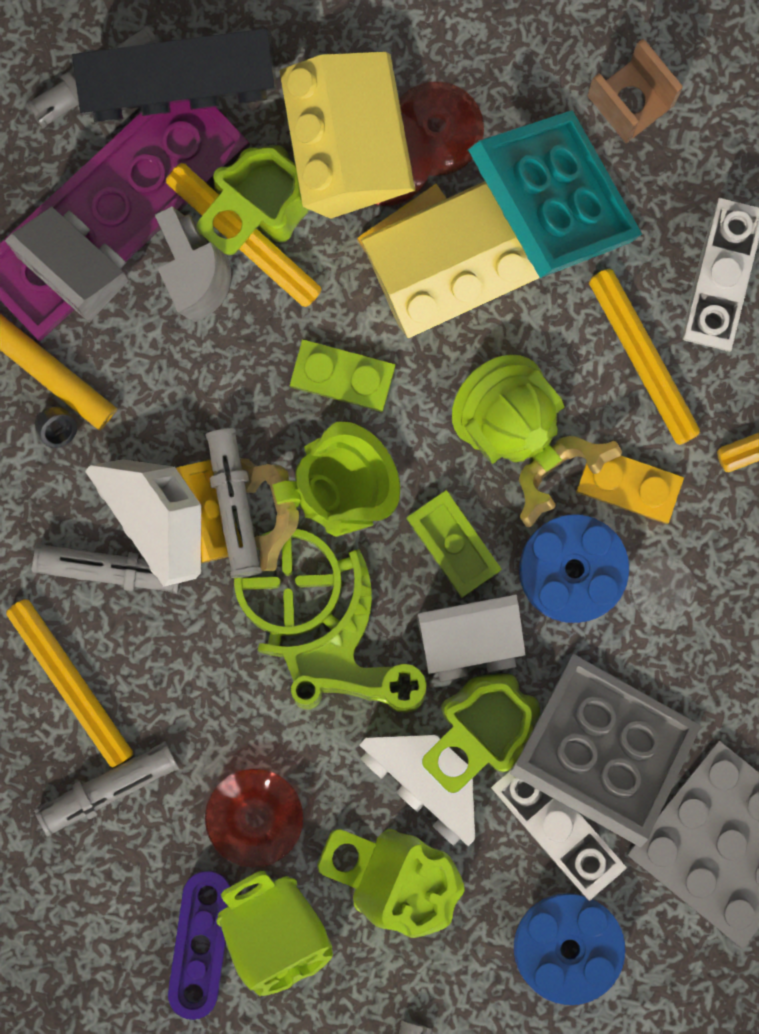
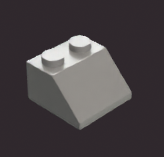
[5,207,129,323]
[417,595,526,682]

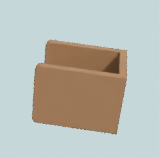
[587,39,683,143]

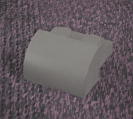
[155,206,231,322]

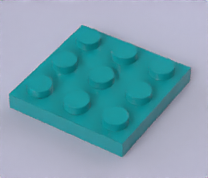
[468,110,643,278]

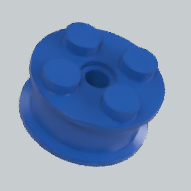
[519,515,629,623]
[514,893,625,1005]

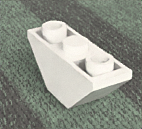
[683,198,759,352]
[85,459,201,587]
[360,735,475,846]
[491,769,627,901]

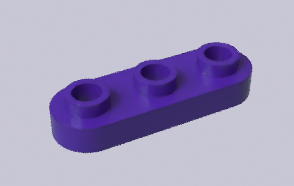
[168,870,231,1020]

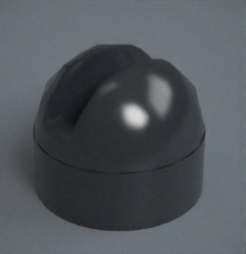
[34,405,77,448]

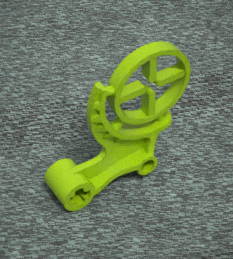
[234,529,426,713]

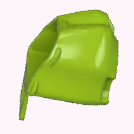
[197,145,309,255]
[422,673,540,793]
[317,829,464,938]
[216,871,333,996]

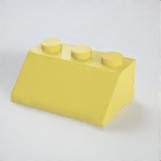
[279,52,415,219]
[360,181,539,338]

